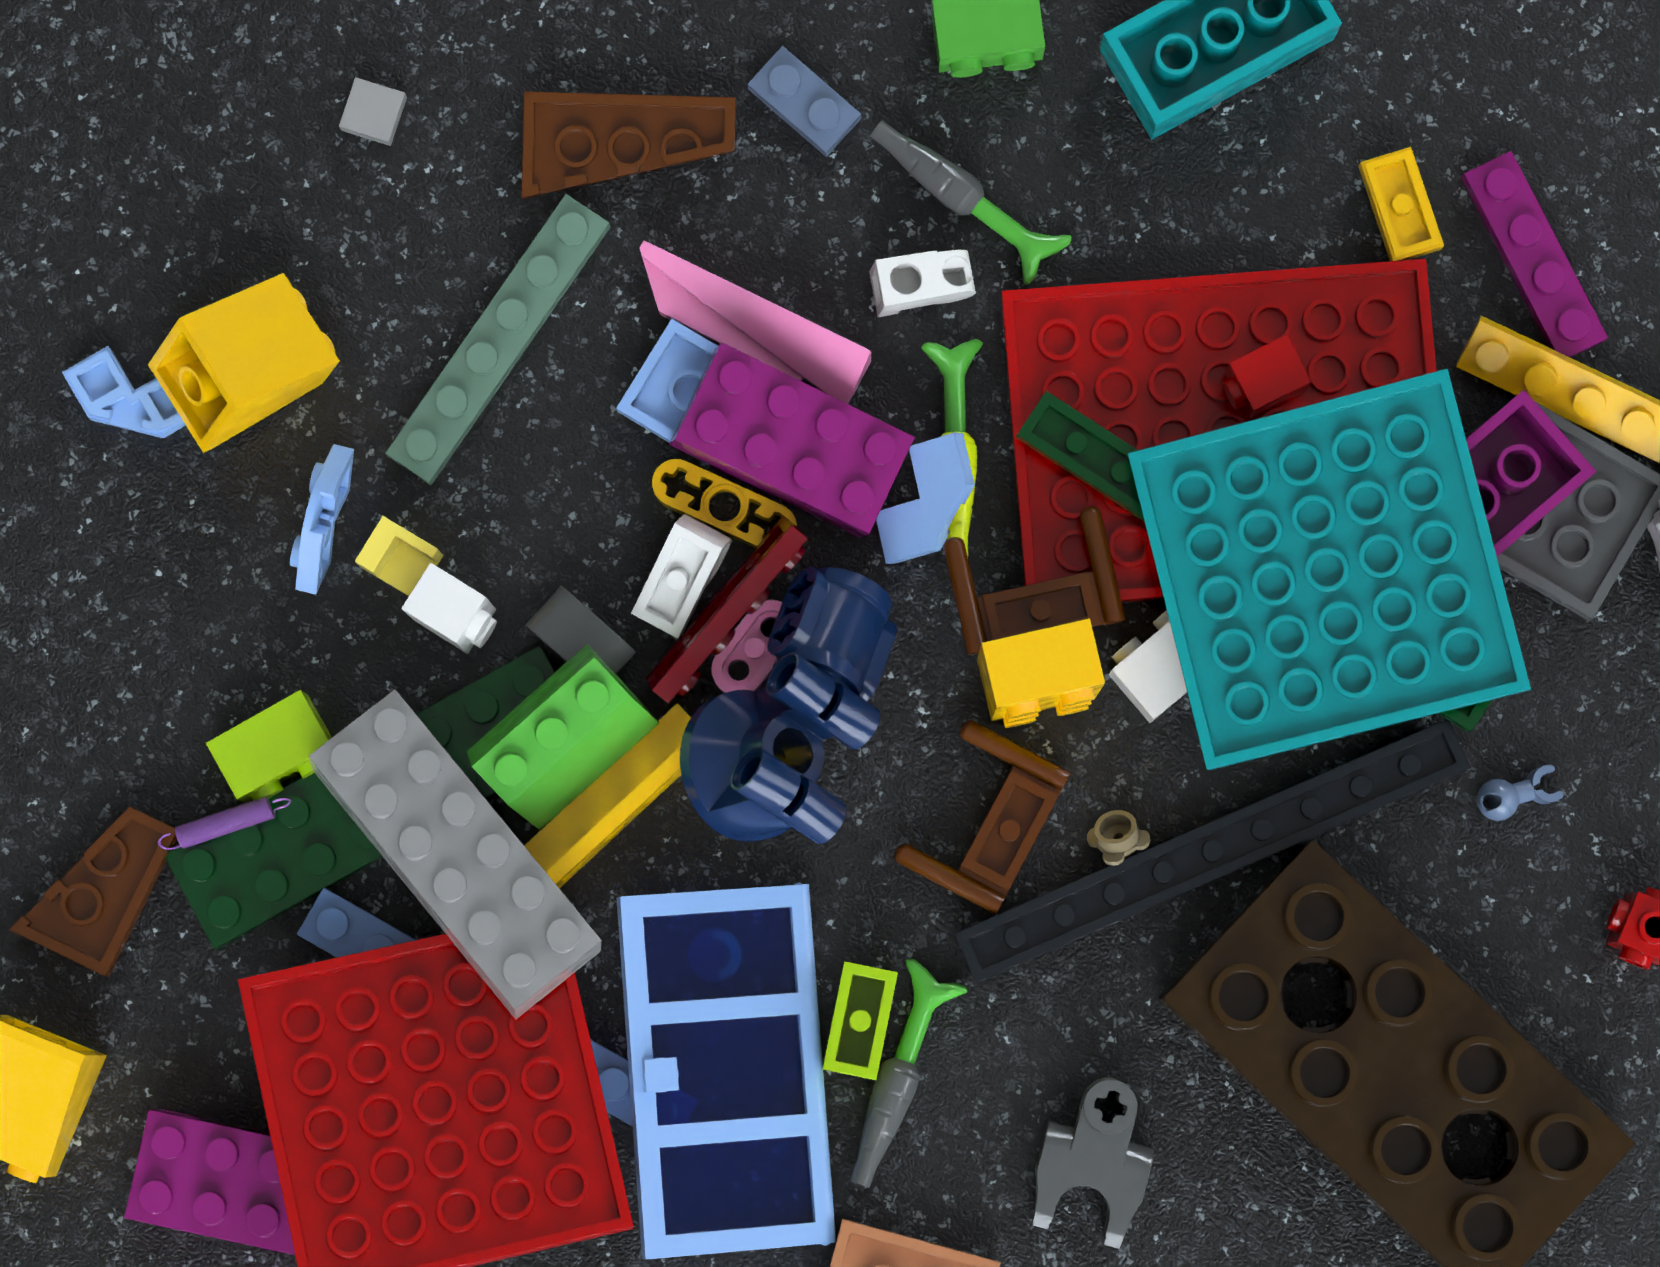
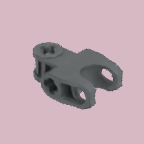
[1031,1077,1154,1249]

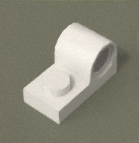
[631,514,732,638]

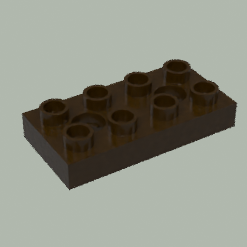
[1159,840,1636,1267]

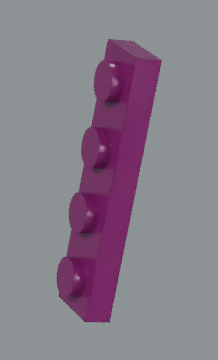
[1461,151,1608,358]

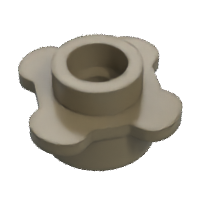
[1087,810,1151,866]

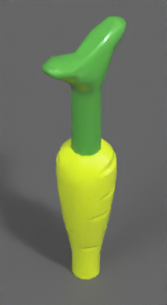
[921,339,983,556]

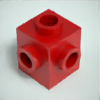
[1605,887,1660,970]

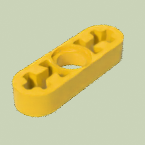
[652,459,797,548]

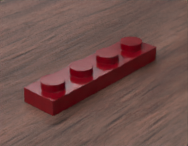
[646,515,808,703]

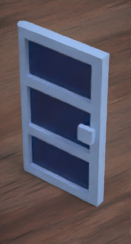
[616,882,836,1259]

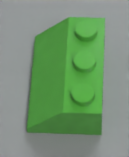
[467,643,660,830]

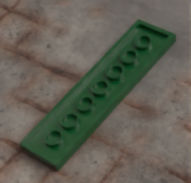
[166,646,555,950]

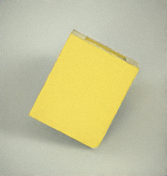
[355,516,444,596]

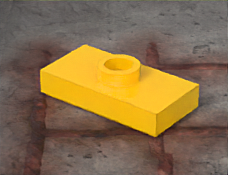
[1358,147,1444,261]

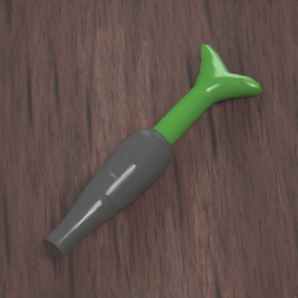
[870,120,1072,285]
[850,958,968,1189]

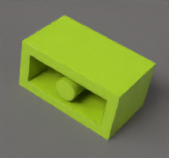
[206,690,332,803]
[823,961,898,1080]

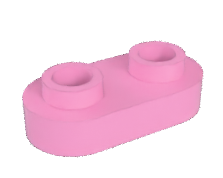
[711,600,782,693]

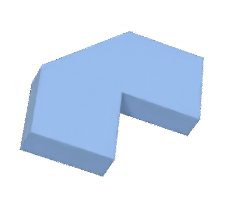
[62,346,186,438]
[876,432,975,564]

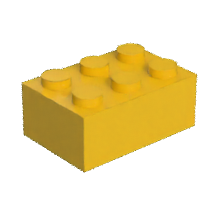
[977,619,1105,728]

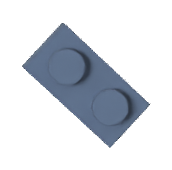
[748,46,861,157]

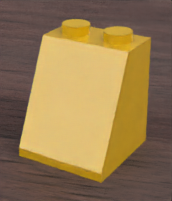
[148,273,340,453]
[0,1015,107,1183]

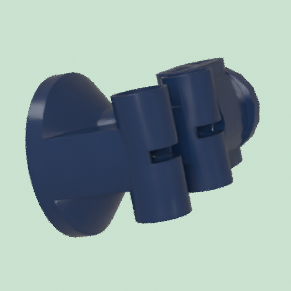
[680,567,897,844]

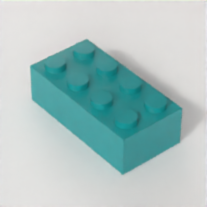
[1100,0,1342,140]

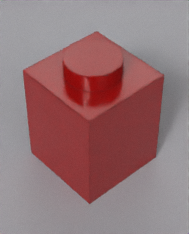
[1222,335,1311,419]

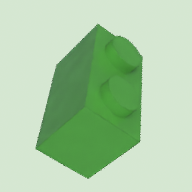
[931,0,1045,78]

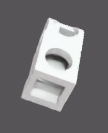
[869,250,976,317]

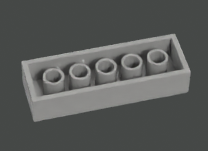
[308,690,602,1020]

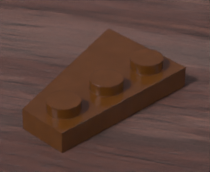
[9,807,177,977]

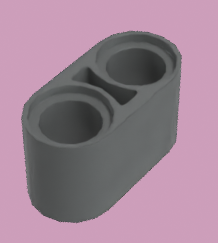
[525,586,636,674]

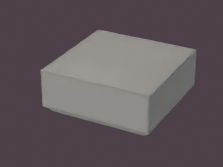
[339,77,407,146]

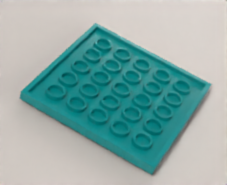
[1128,369,1531,770]

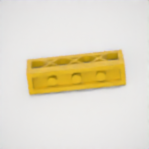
[524,703,691,889]

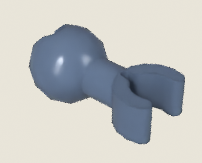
[1477,765,1564,821]

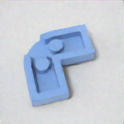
[290,444,354,595]

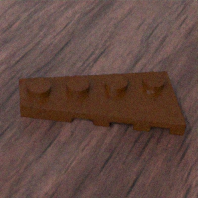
[522,91,736,199]

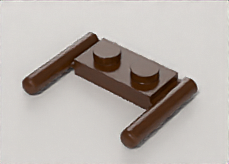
[943,507,1126,655]
[894,720,1071,915]

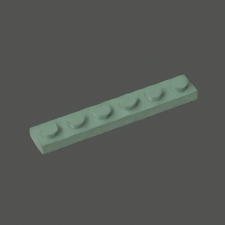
[385,194,611,486]

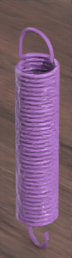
[158,796,291,850]

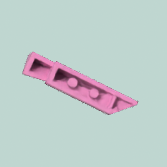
[639,241,871,404]

